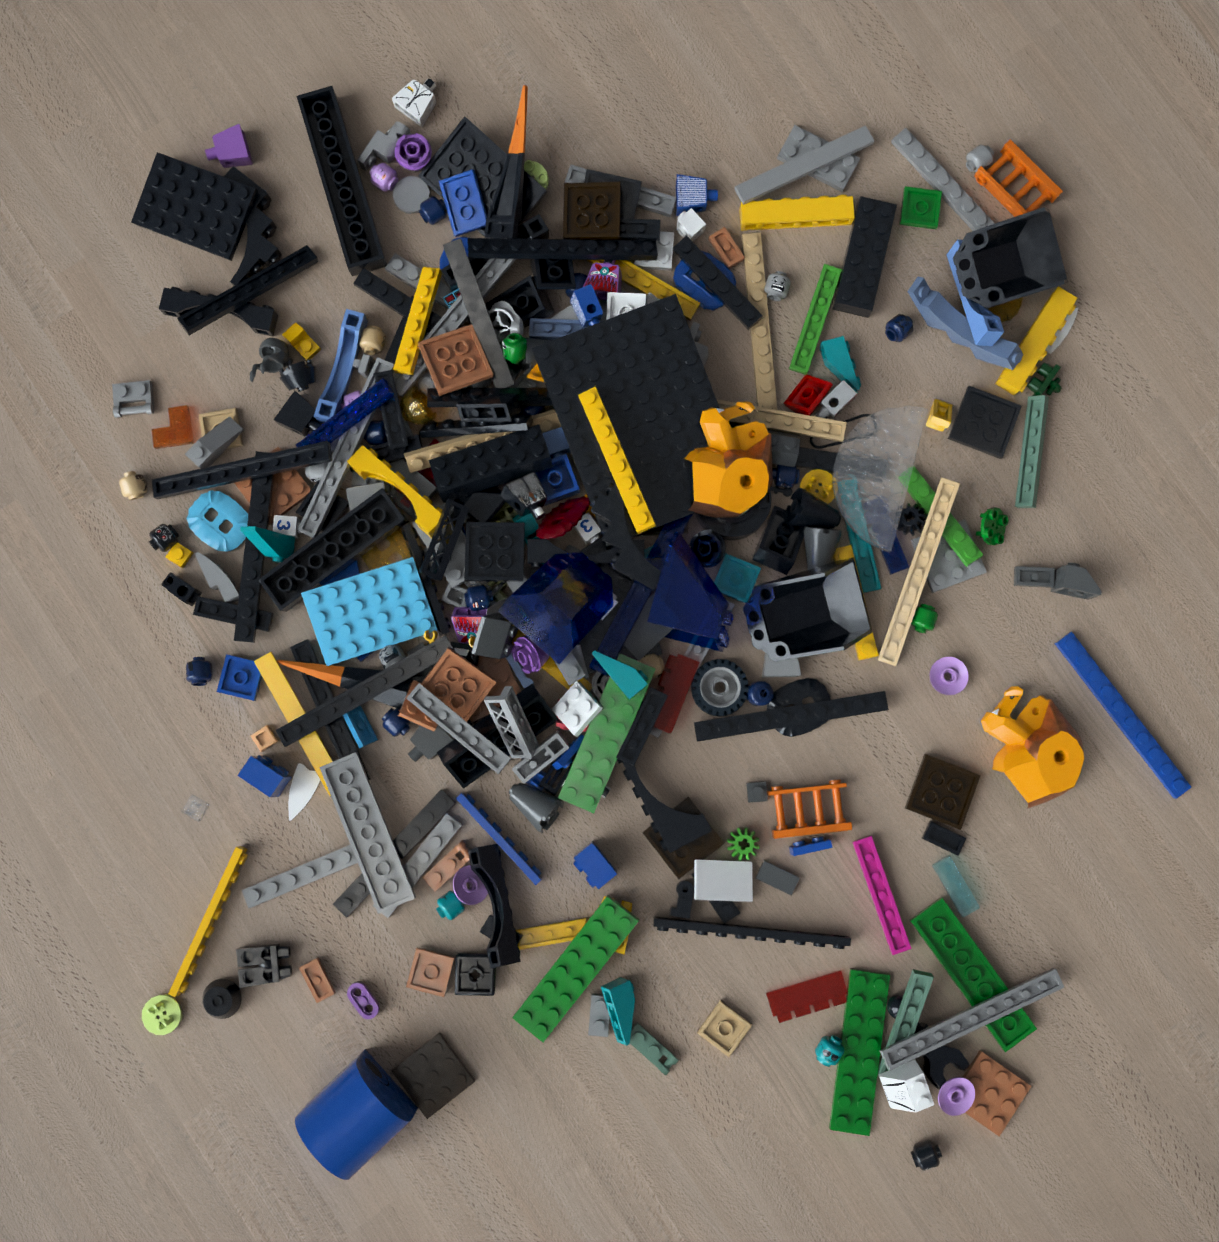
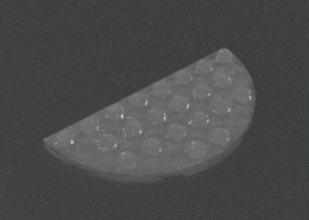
[832,406,928,553]

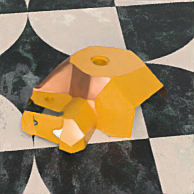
[683,401,773,518]
[981,686,1084,809]

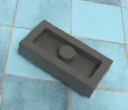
[1014,566,1055,588]

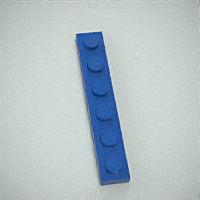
[456,793,542,885]

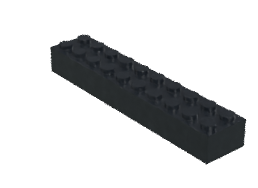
[297,86,387,276]

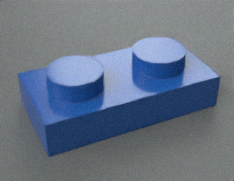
[552,734,584,770]

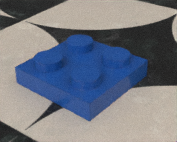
[216,654,262,701]

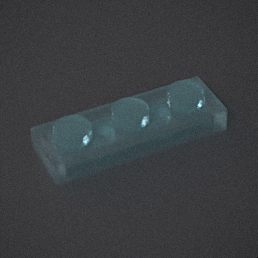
[932,856,980,917]

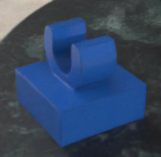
[526,770,551,791]

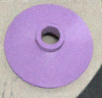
[929,657,969,695]
[453,865,488,905]
[938,1077,975,1116]

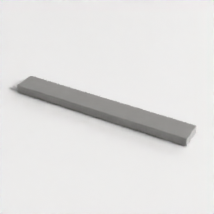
[734,126,874,205]

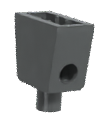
[408,725,454,762]

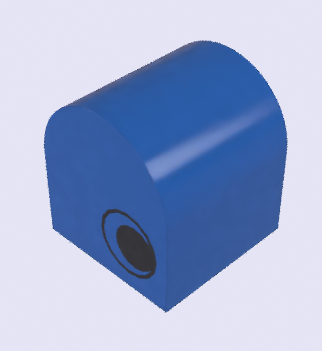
[295,1049,418,1180]

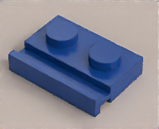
[789,836,833,856]

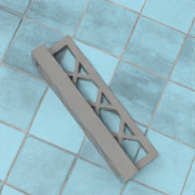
[484,686,539,758]

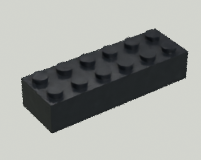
[832,196,897,318]
[429,424,553,503]
[437,684,558,789]

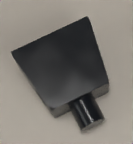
[274,391,324,437]

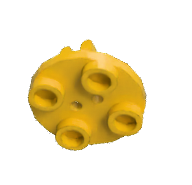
[799,469,838,504]

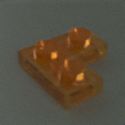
[152,405,194,449]

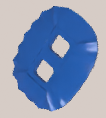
[673,251,736,310]

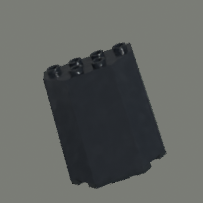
[953,207,1068,308]
[743,558,873,661]

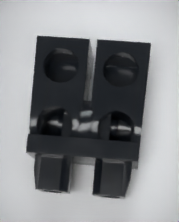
[236,943,293,988]

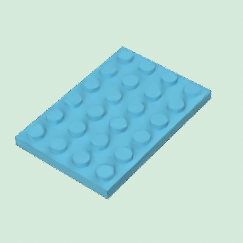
[301,557,438,666]

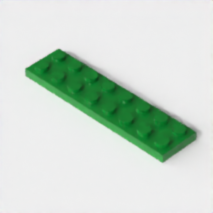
[558,654,656,814]
[512,895,639,1042]
[910,897,1037,1052]
[829,969,890,1136]

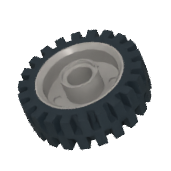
[691,659,749,716]

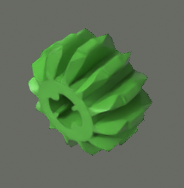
[727,827,760,860]

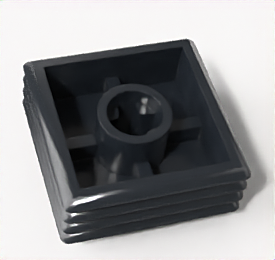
[455,953,496,996]

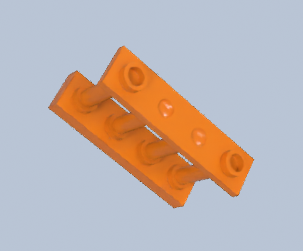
[974,139,1063,217]
[767,779,852,839]

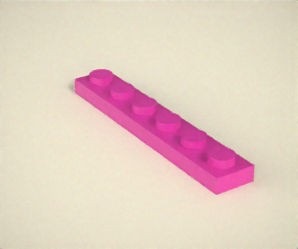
[852,836,911,955]

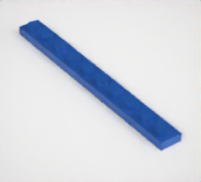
[1055,632,1191,799]

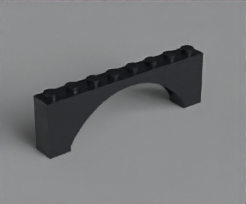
[617,701,712,853]

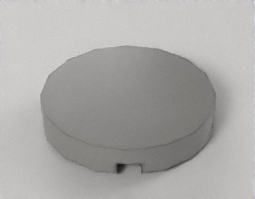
[393,176,430,214]

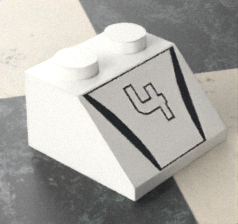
[878,1060,934,1112]

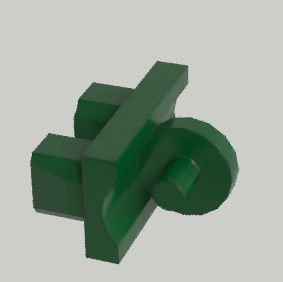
[1027,362,1062,396]

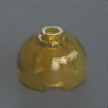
[400,386,437,425]

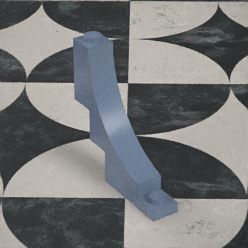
[907,276,1023,370]

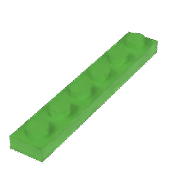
[789,264,842,375]
[897,465,983,567]

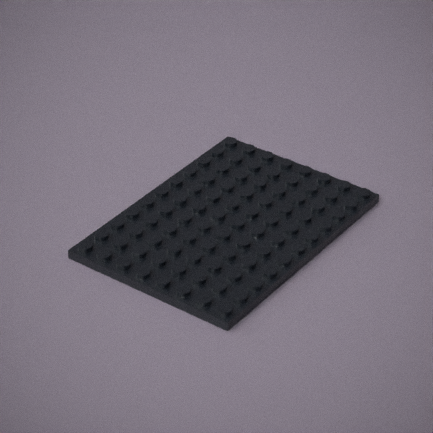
[532,294,720,547]

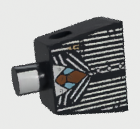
[501,472,547,520]

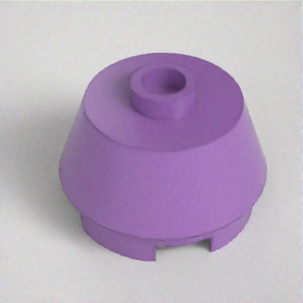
[395,133,432,171]
[512,635,549,674]

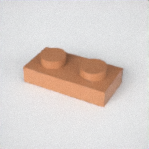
[708,227,745,269]
[299,958,336,1003]

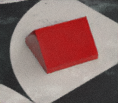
[784,375,833,416]

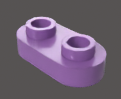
[347,982,380,1019]

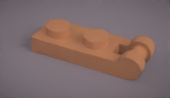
[422,840,470,892]

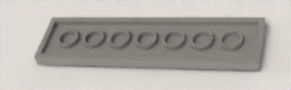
[320,752,416,914]

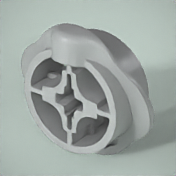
[488,301,524,351]

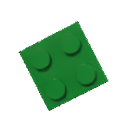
[899,186,942,229]

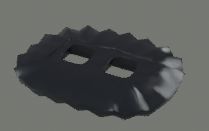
[767,678,831,737]

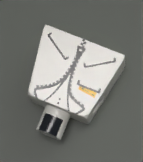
[392,78,436,127]

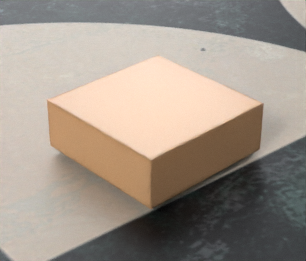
[251,725,278,752]

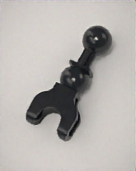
[887,994,970,1090]

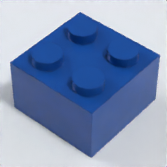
[536,454,580,506]
[237,755,292,797]
[573,841,617,889]

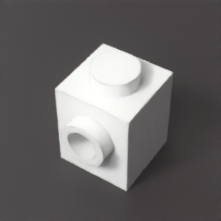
[677,208,706,241]

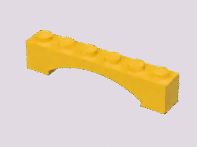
[347,445,447,539]

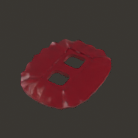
[536,496,590,539]

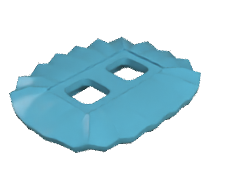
[186,490,248,552]

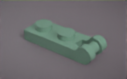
[630,1022,679,1075]

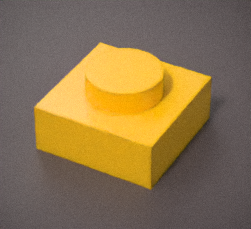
[165,543,194,568]

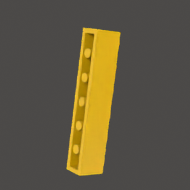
[739,195,855,231]
[995,286,1077,395]

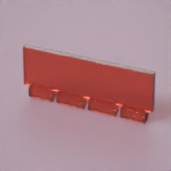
[653,654,700,734]
[766,970,848,1023]

